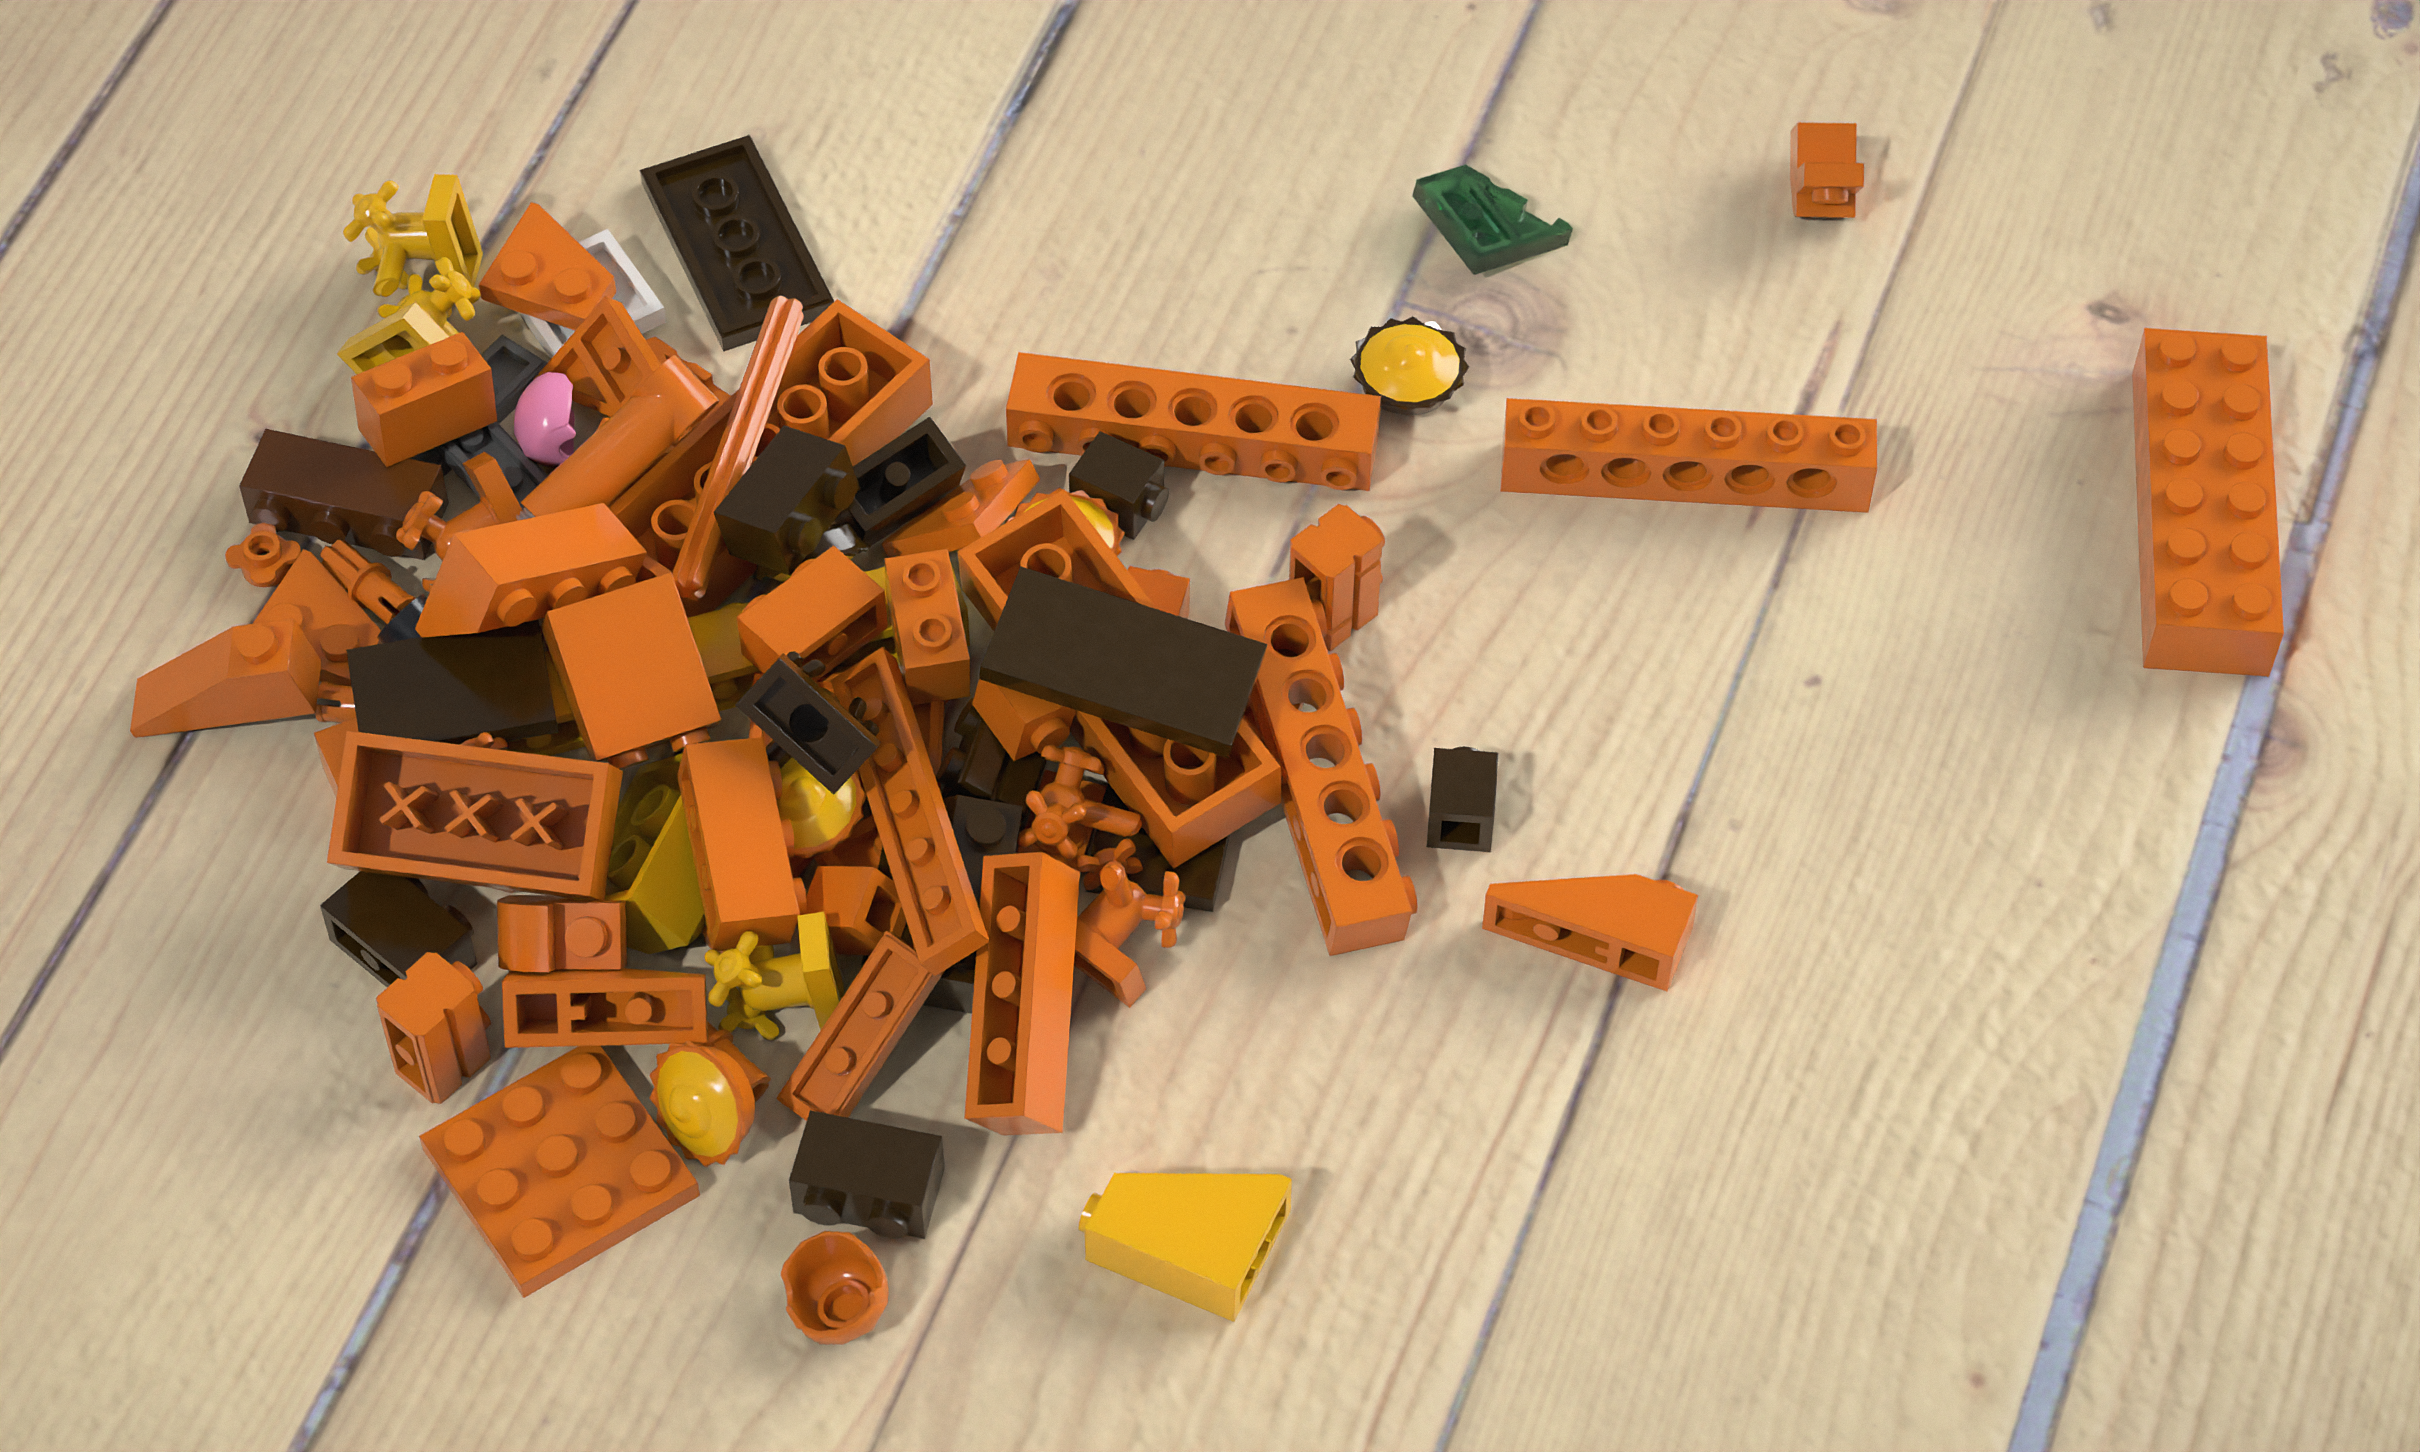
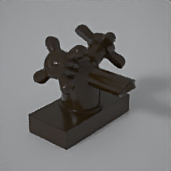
[735,651,881,795]

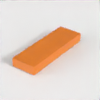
[776,931,945,1121]

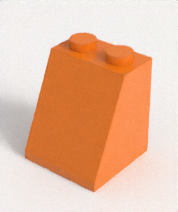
[541,572,721,770]

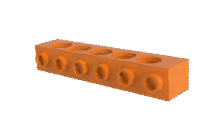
[1006,352,1381,491]
[1500,398,1878,513]
[1225,577,1418,956]

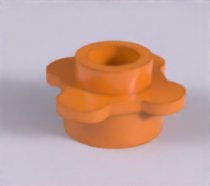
[225,523,301,587]

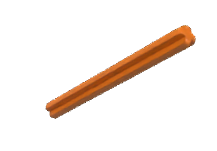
[672,295,804,601]

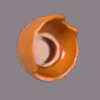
[781,1231,889,1345]

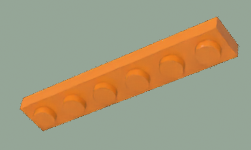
[831,647,990,976]

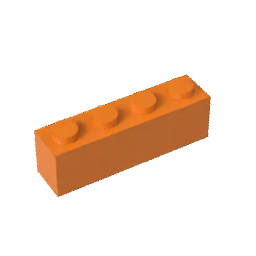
[964,852,1080,1136]

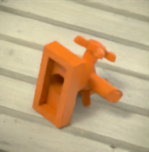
[396,452,523,592]
[1016,745,1142,873]
[1074,839,1185,1008]

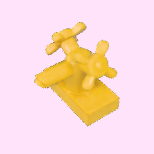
[343,174,483,297]
[337,257,481,374]
[704,912,845,1041]

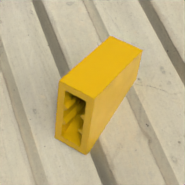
[1078,1173,1292,1322]

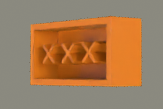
[327,731,623,900]

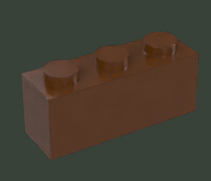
[239,429,449,560]

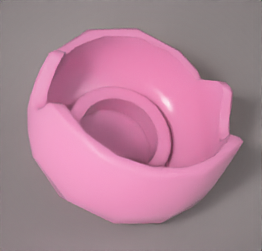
[514,372,576,468]

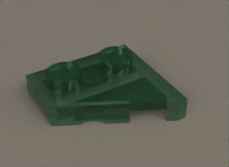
[1412,164,1573,275]

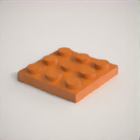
[419,1046,700,1298]

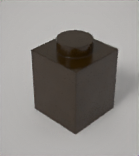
[1069,431,1169,540]
[1426,746,1499,852]

